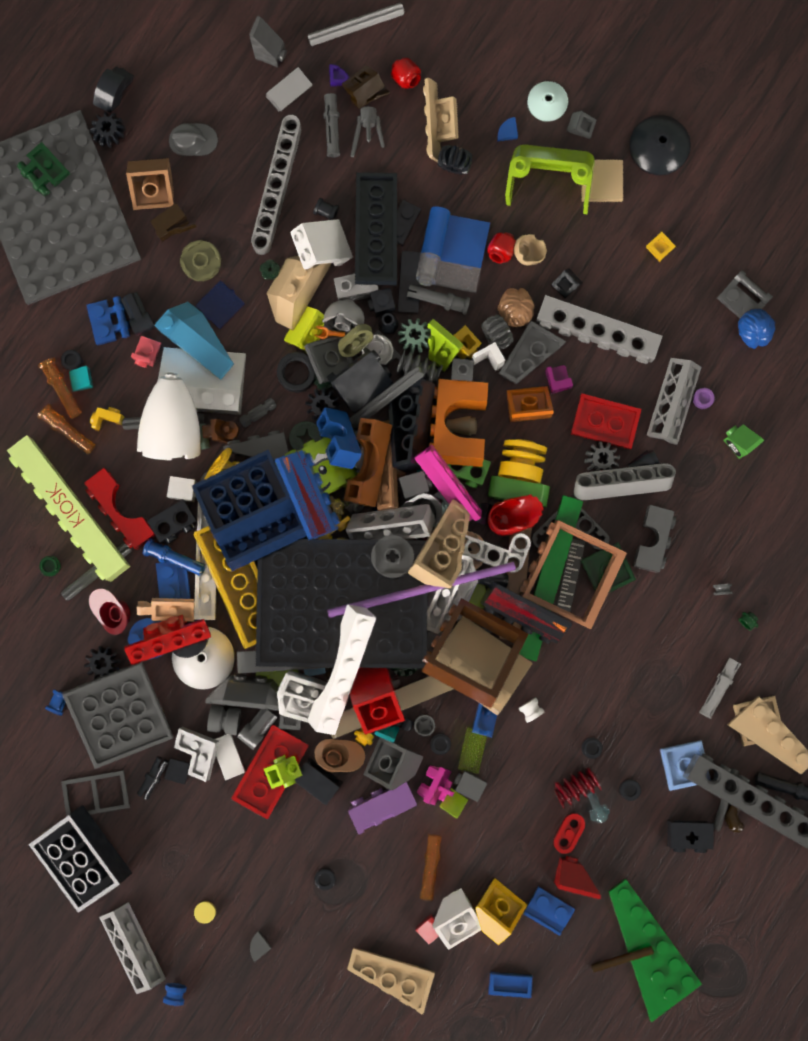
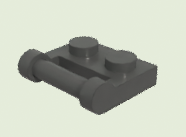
[717,270,773,318]

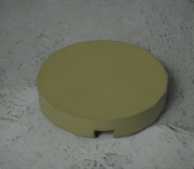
[180,240,221,281]

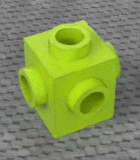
[264,755,302,789]

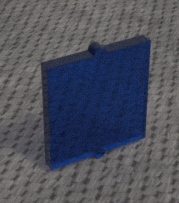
[196,280,245,329]

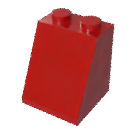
[349,668,405,735]

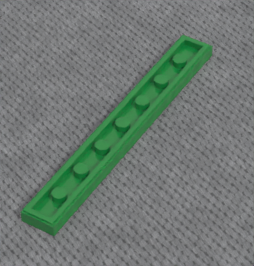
[519,495,583,662]

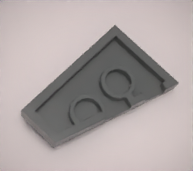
[499,321,566,385]

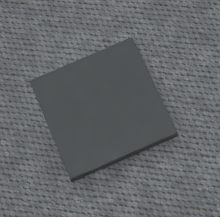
[62,662,174,769]

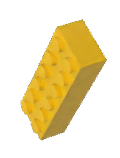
[193,526,258,649]

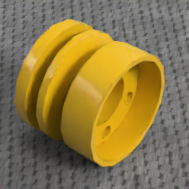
[498,439,547,484]

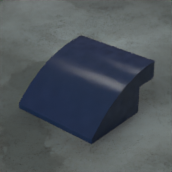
[192,449,307,571]

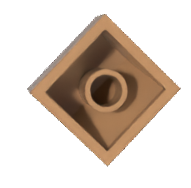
[126,158,174,210]

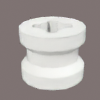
[519,698,545,723]

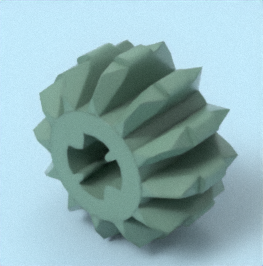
[398,318,431,354]

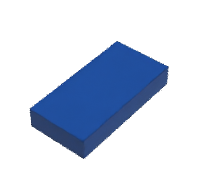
[488,972,533,998]

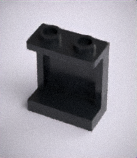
[326,348,394,414]

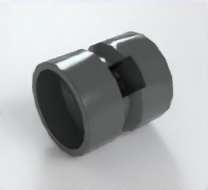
[207,704,242,735]

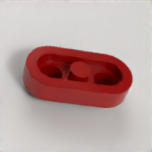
[553,813,585,854]

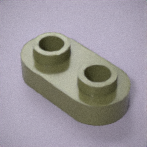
[338,324,373,357]

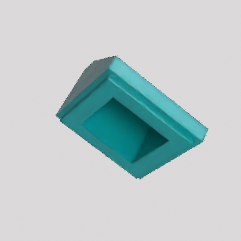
[69,366,93,392]
[375,725,399,743]

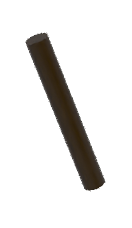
[591,945,654,973]

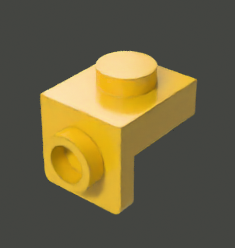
[90,407,125,431]

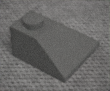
[363,737,423,791]

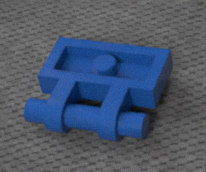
[87,296,130,346]

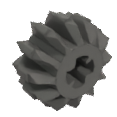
[481,314,513,350]
[584,441,620,471]

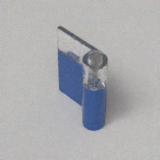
[416,206,490,293]

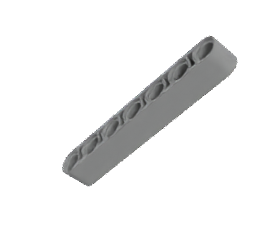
[251,115,301,255]

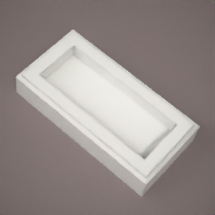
[215,734,246,780]

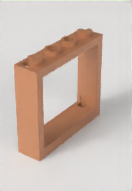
[519,520,627,629]

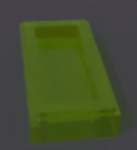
[458,727,487,773]

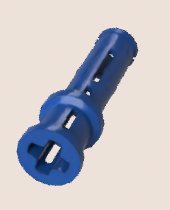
[143,538,206,576]

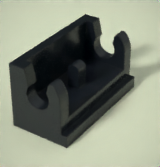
[295,757,343,805]

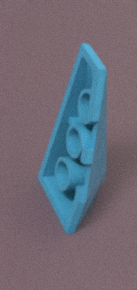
[154,302,234,380]

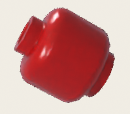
[391,57,421,89]
[487,232,516,264]

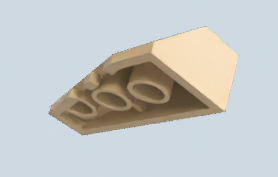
[408,499,470,588]

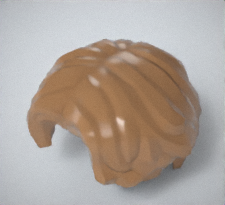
[497,288,535,327]

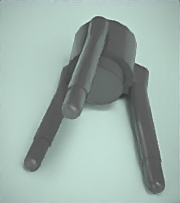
[351,107,385,157]

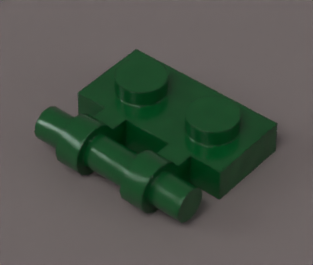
[17,142,70,197]

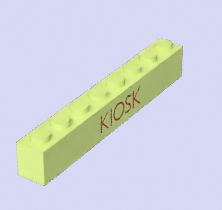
[7,435,131,582]

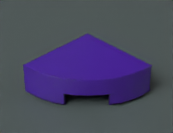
[329,64,349,86]

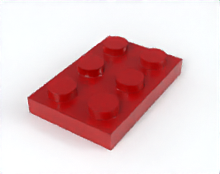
[571,393,642,450]

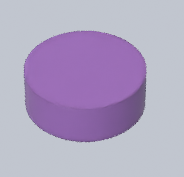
[693,388,715,409]

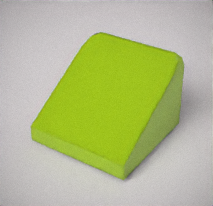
[439,788,468,818]

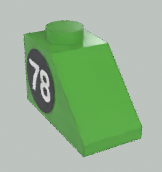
[723,424,764,459]

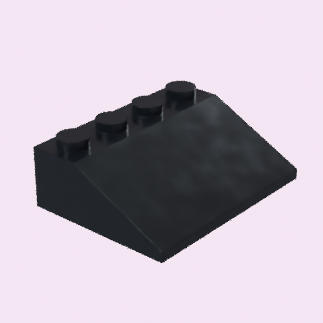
[29,805,132,913]

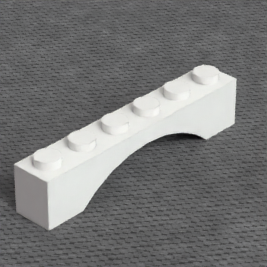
[307,604,376,735]

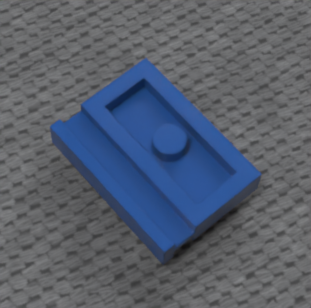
[156,562,191,599]
[523,886,575,936]

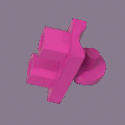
[417,765,454,805]

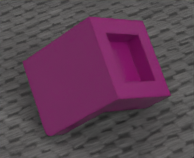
[545,365,573,394]

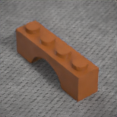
[344,418,392,507]

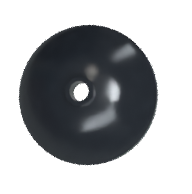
[629,115,691,176]

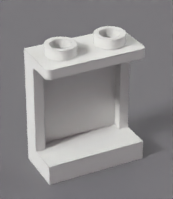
[291,219,353,270]

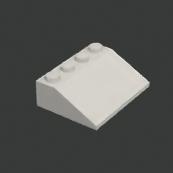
[157,347,246,415]

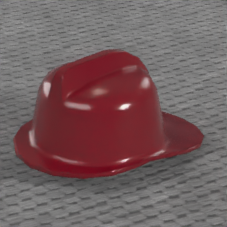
[89,588,131,635]

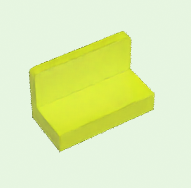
[284,306,324,354]

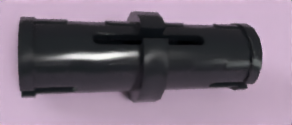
[137,756,169,800]

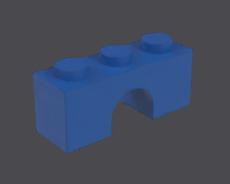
[316,407,362,469]

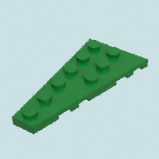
[608,879,702,1022]

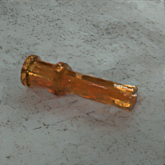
[38,357,82,419]
[37,404,96,455]

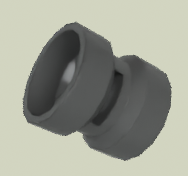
[414,714,435,736]

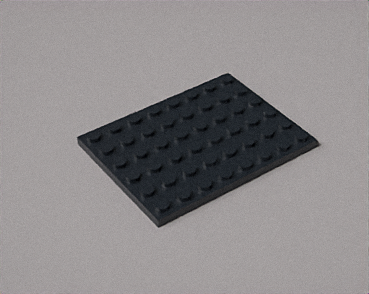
[256,539,428,668]

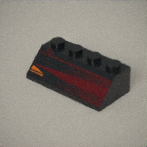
[480,581,573,645]

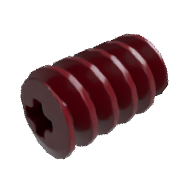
[554,767,601,809]

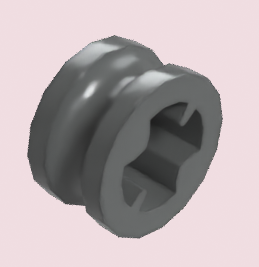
[713,584,733,595]

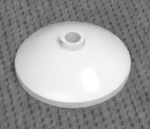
[172,627,235,689]

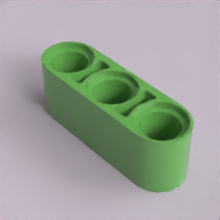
[488,476,550,507]

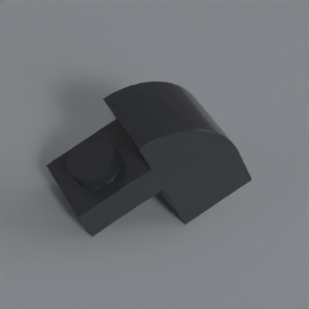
[93,66,134,113]

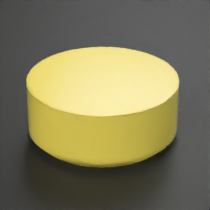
[194,901,216,924]

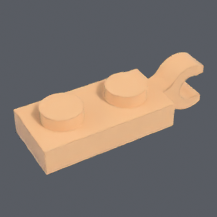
[137,598,194,621]

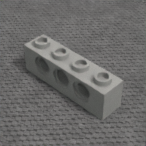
[346,504,436,540]

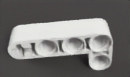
[463,533,531,573]

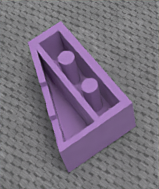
[348,782,417,835]

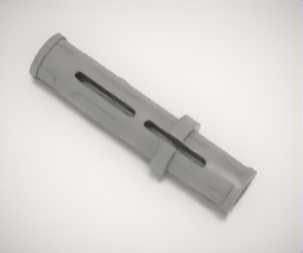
[699,658,741,719]

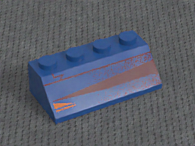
[275,450,340,539]

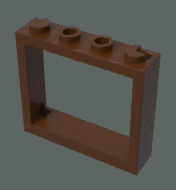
[422,598,529,708]

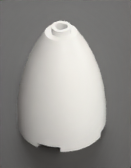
[137,373,201,460]

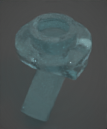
[588,793,610,823]

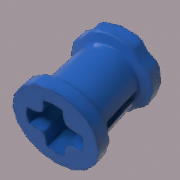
[45,689,66,716]

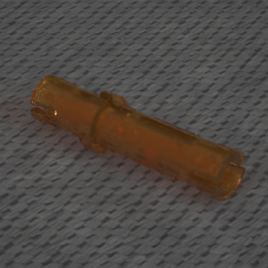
[420,834,442,901]

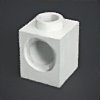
[167,476,198,502]

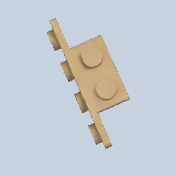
[423,78,459,162]

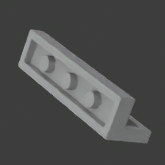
[647,358,701,445]
[99,902,166,994]

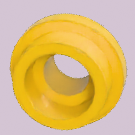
[354,727,374,746]

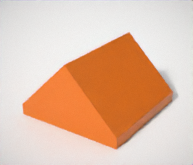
[507,386,553,422]

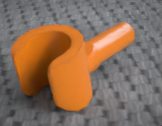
[315,325,345,339]

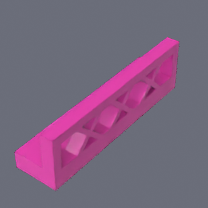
[415,445,482,522]

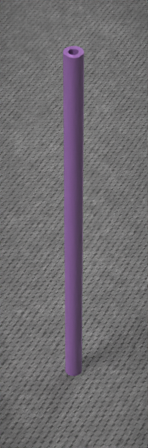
[328,562,516,618]

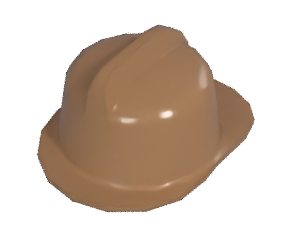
[314,739,365,773]

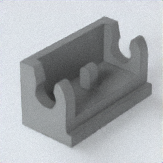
[266,67,312,111]

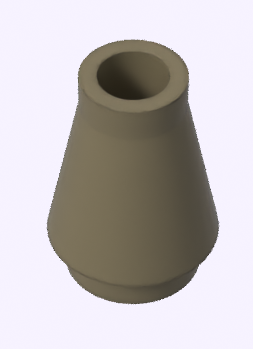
[447,415,477,436]

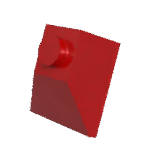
[554,855,601,899]

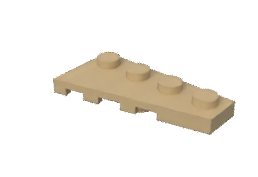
[727,697,808,774]
[347,947,435,1015]

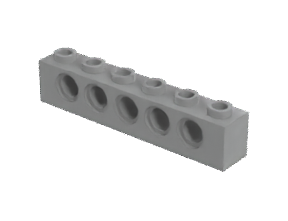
[536,295,663,364]

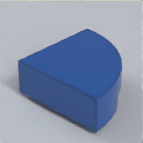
[497,117,518,141]

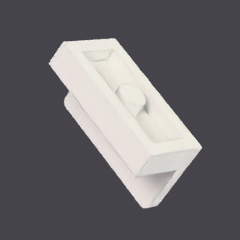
[472,342,505,372]

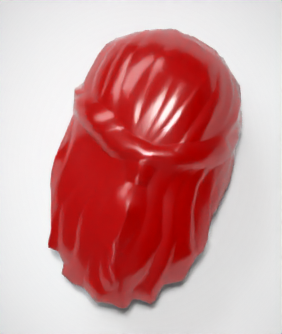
[488,494,544,536]

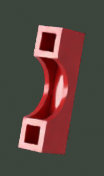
[84,468,156,550]

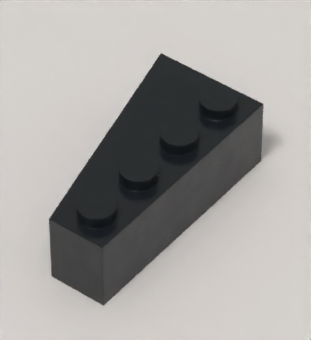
[388,378,435,473]

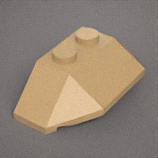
[267,255,332,330]

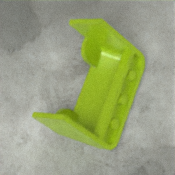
[505,145,595,214]

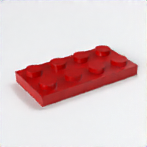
[231,724,309,820]

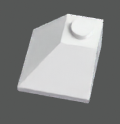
[432,888,481,950]

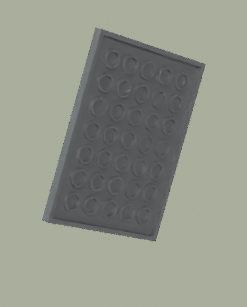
[0,110,141,305]

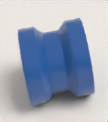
[163,983,187,1006]

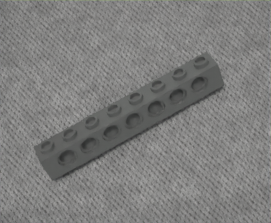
[682,753,808,849]

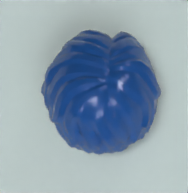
[738,309,776,349]

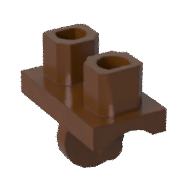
[202,419,240,444]

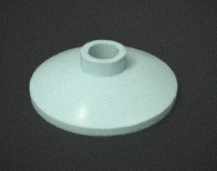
[528,81,568,121]

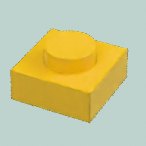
[646,232,676,262]

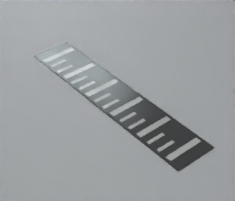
[557,539,586,612]

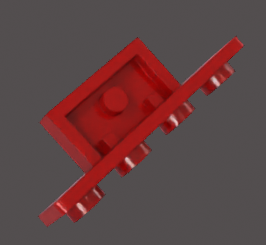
[124,614,211,665]

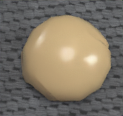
[514,234,547,265]

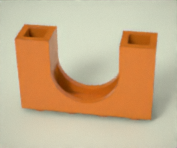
[429,379,488,467]

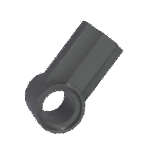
[237,709,278,750]

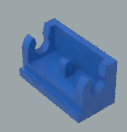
[471,702,497,738]

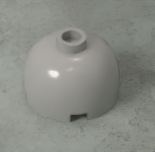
[323,299,365,334]

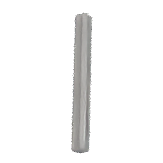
[308,3,404,46]

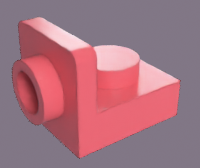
[131,336,162,368]

